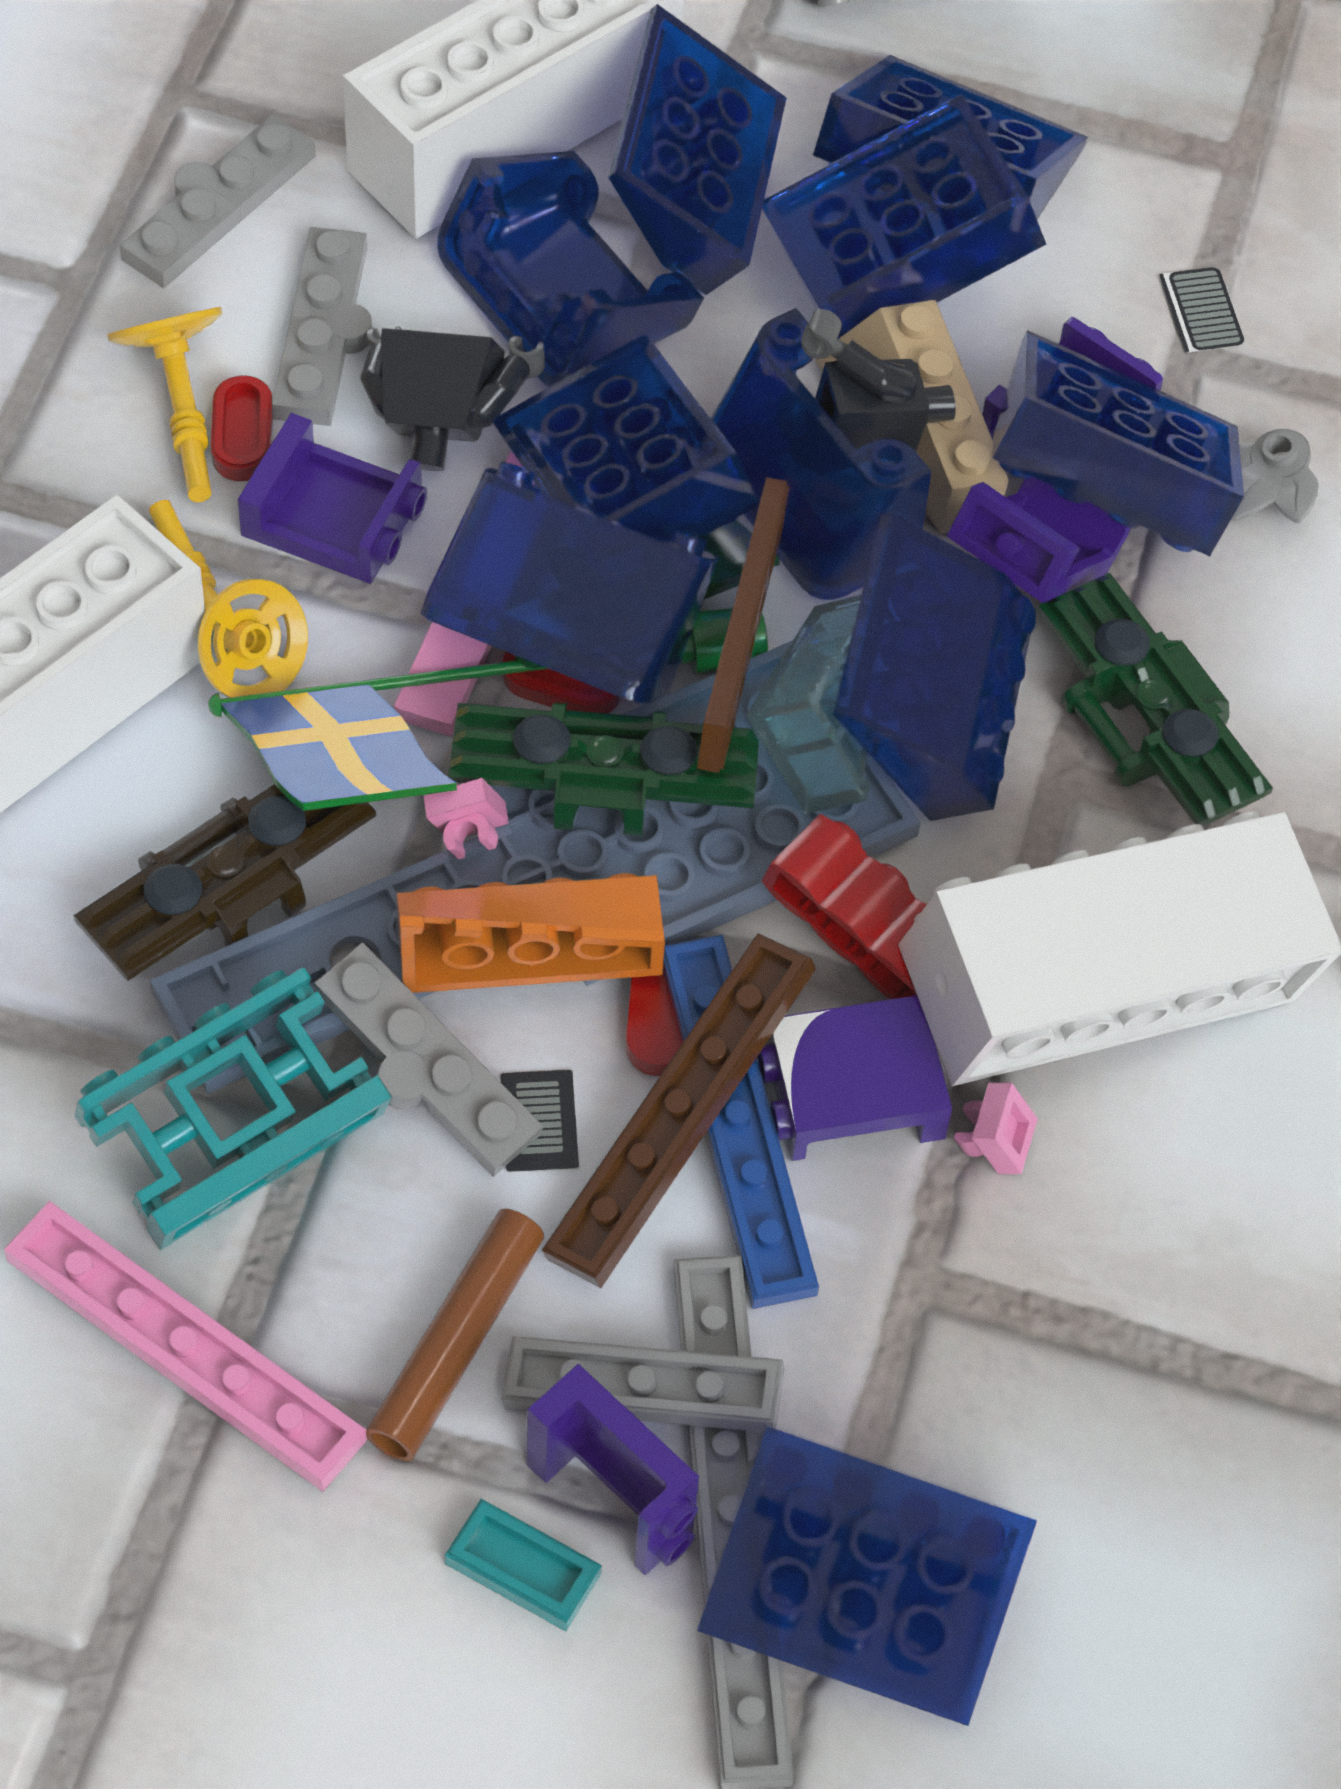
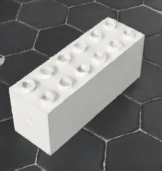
[343,0,685,239]
[0,495,205,813]
[898,811,1341,1086]

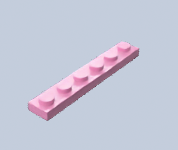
[4,1201,367,1492]

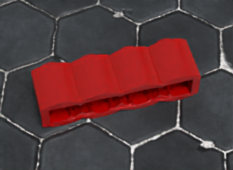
[762,814,927,999]

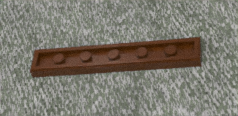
[697,477,789,773]
[542,933,816,1288]

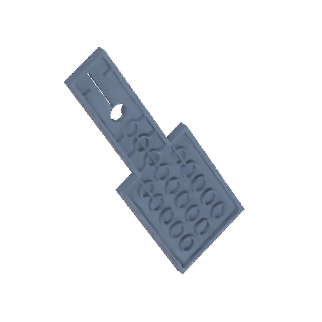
[150,639,920,1094]

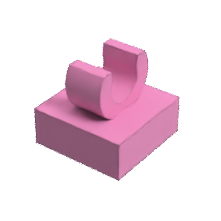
[423,778,509,860]
[954,1083,1038,1174]

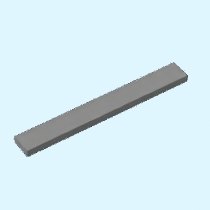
[674,1256,794,1789]

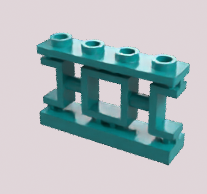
[74,967,392,1250]

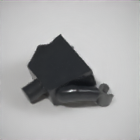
[781,309,956,474]
[360,326,545,471]

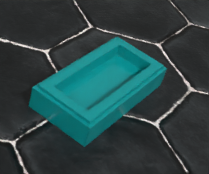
[445,1498,602,1632]

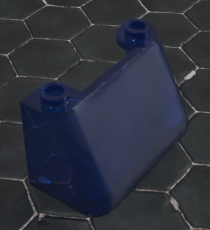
[437,151,704,388]
[701,308,932,600]
[420,461,719,704]

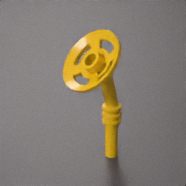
[107,307,223,502]
[149,500,308,697]

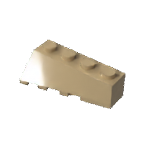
[815,300,1009,534]

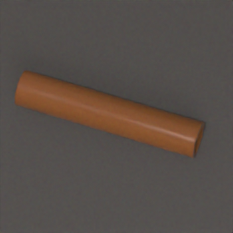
[366,1209,544,1462]

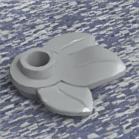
[1206,429,1319,523]

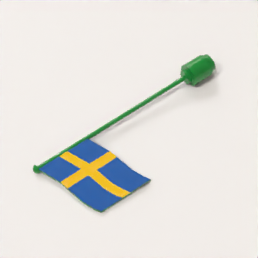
[208,608,768,811]

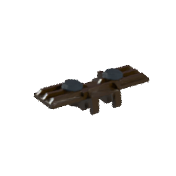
[73,784,376,981]

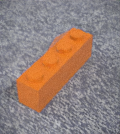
[396,873,665,993]

